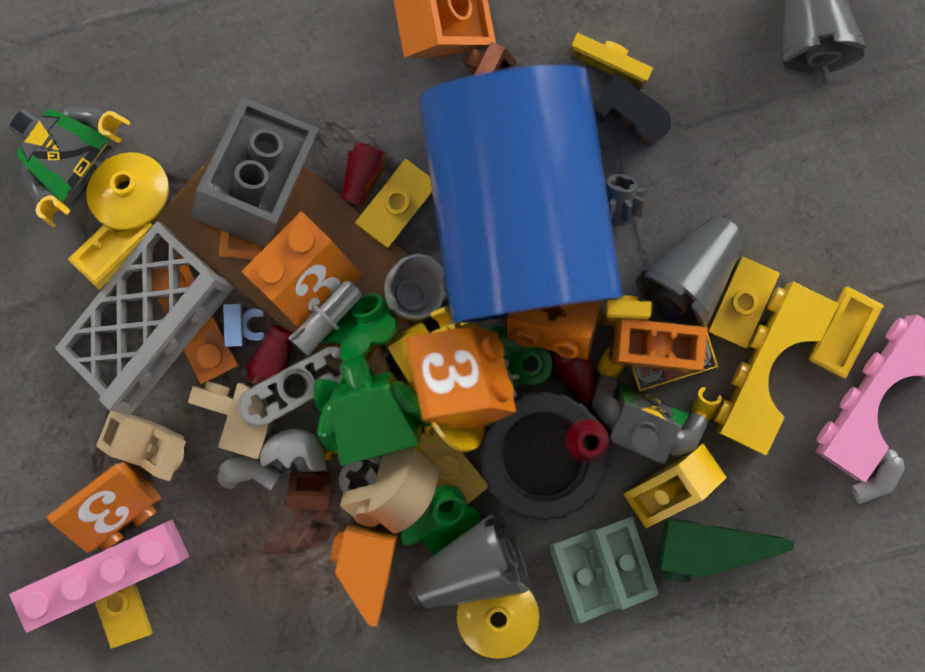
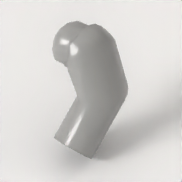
[851,449,905,505]
[217,455,282,491]

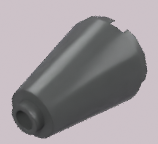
[781,0,866,76]
[636,215,745,327]
[408,514,529,609]

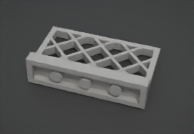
[55,221,235,415]

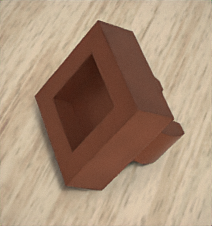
[463,42,517,75]
[286,472,332,520]

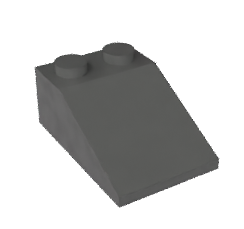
[190,97,319,248]

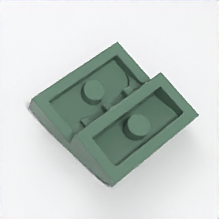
[548,516,659,623]

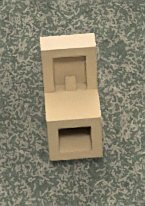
[188,381,272,459]
[96,411,185,481]
[340,447,440,534]

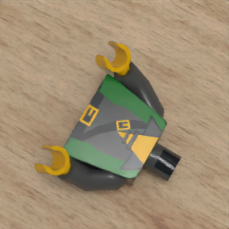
[9,106,130,227]
[592,347,722,463]

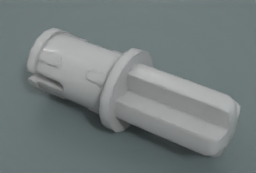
[289,281,362,356]

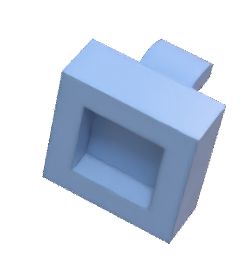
[223,304,266,347]

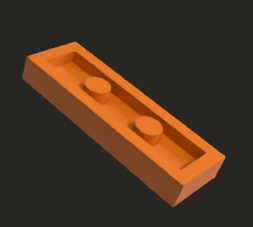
[153,255,240,384]

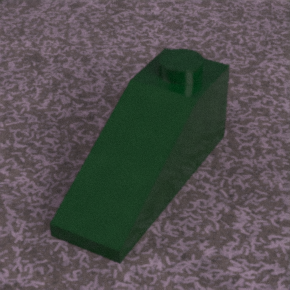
[656,517,795,582]

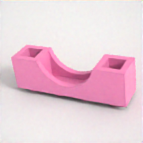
[815,315,925,483]
[9,519,189,633]

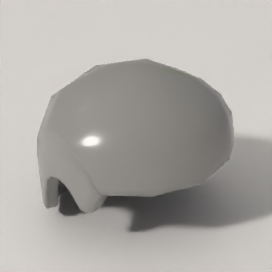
[384,253,448,322]
[260,429,327,472]

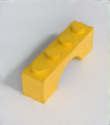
[713,282,839,455]

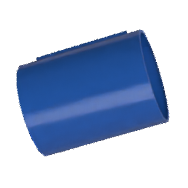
[418,65,623,323]

